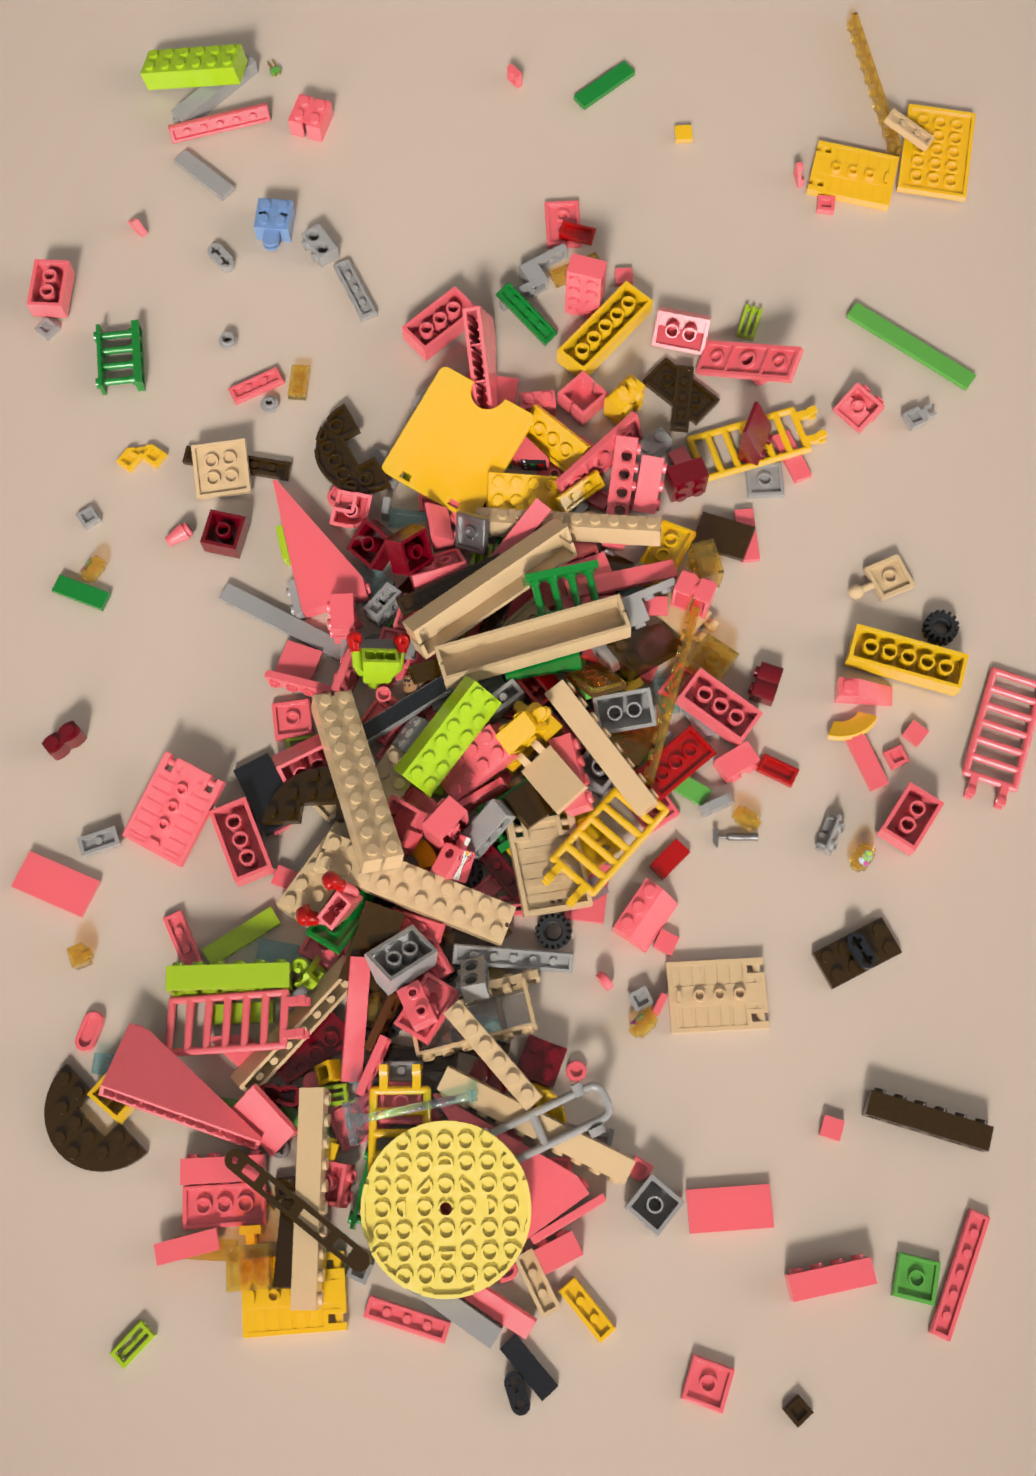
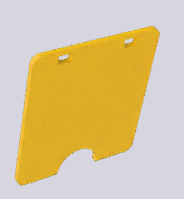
[382,367,534,514]

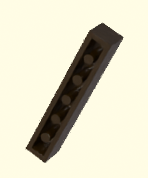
[862,1088,994,1152]

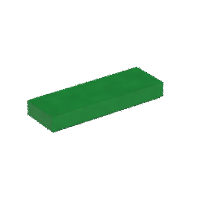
[52,575,111,611]

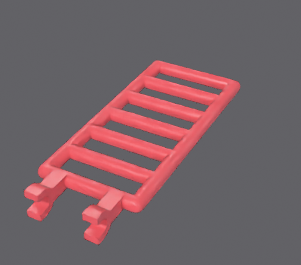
[962,667,1036,810]
[165,988,311,1056]

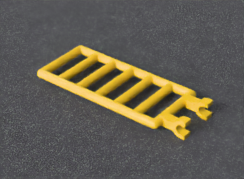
[686,405,828,482]
[541,786,669,908]
[368,1064,431,1174]

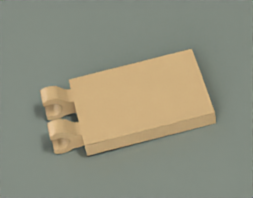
[654,586,719,646]
[516,739,588,815]

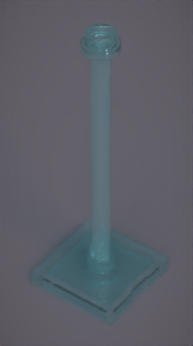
[342,1088,478,1146]

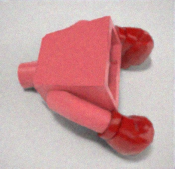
[296,871,363,931]

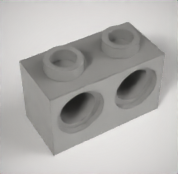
[301,223,339,268]
[363,582,402,628]
[457,956,489,1003]

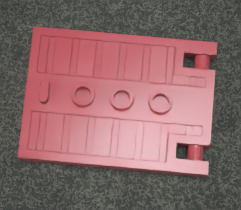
[122,751,227,867]

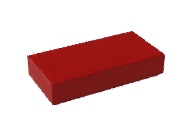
[558,220,596,246]
[756,753,800,788]
[649,839,690,880]

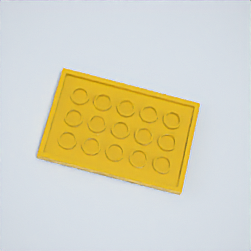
[896,104,976,202]

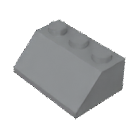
[593,687,657,734]
[364,924,438,996]

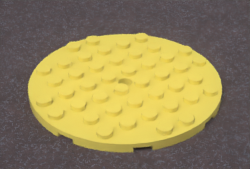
[360,1120,532,1299]

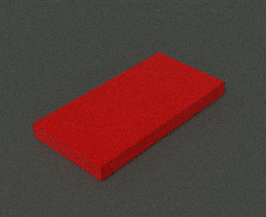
[635,725,717,802]

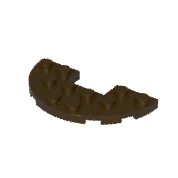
[314,404,392,494]
[262,767,345,825]
[44,1064,148,1172]

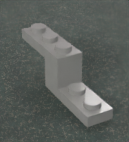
[499,243,567,312]
[621,577,676,630]

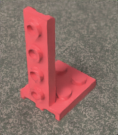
[264,649,359,697]

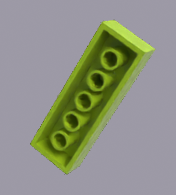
[140,44,248,90]
[394,676,502,797]
[165,959,294,996]

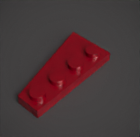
[276,1011,345,1085]

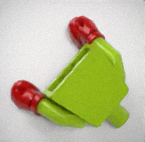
[346,630,410,689]

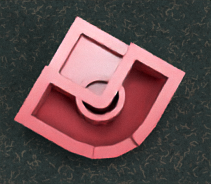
[329,489,373,528]

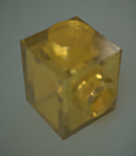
[366,996,384,1024]

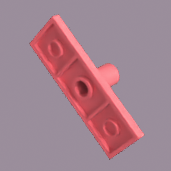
[695,340,804,386]
[555,411,643,494]

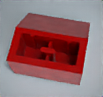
[515,674,560,707]

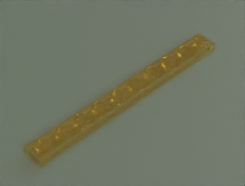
[847,12,902,157]
[643,606,700,786]

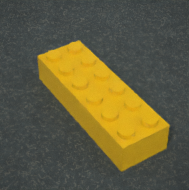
[557,281,653,376]
[844,624,969,696]

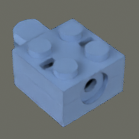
[254,198,296,251]

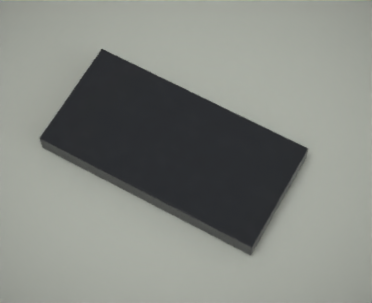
[233,753,290,836]

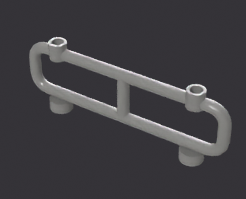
[483,1081,613,1163]

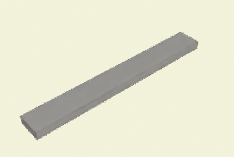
[219,583,341,662]

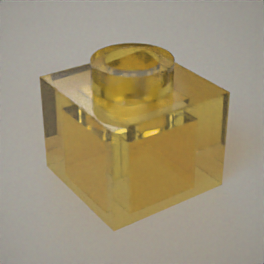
[66,943,93,970]

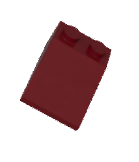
[738,401,773,466]

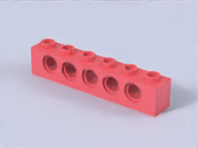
[602,435,641,550]

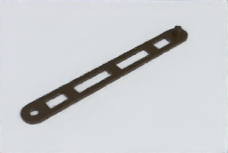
[225,1149,371,1272]

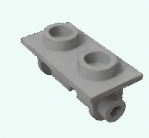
[815,814,845,856]

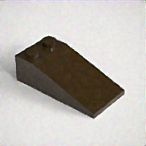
[607,621,687,683]

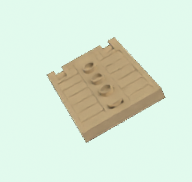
[506,814,593,918]
[665,957,770,1034]

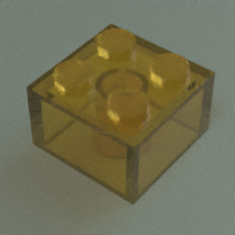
[686,539,724,587]
[685,633,739,682]
[225,1243,274,1292]

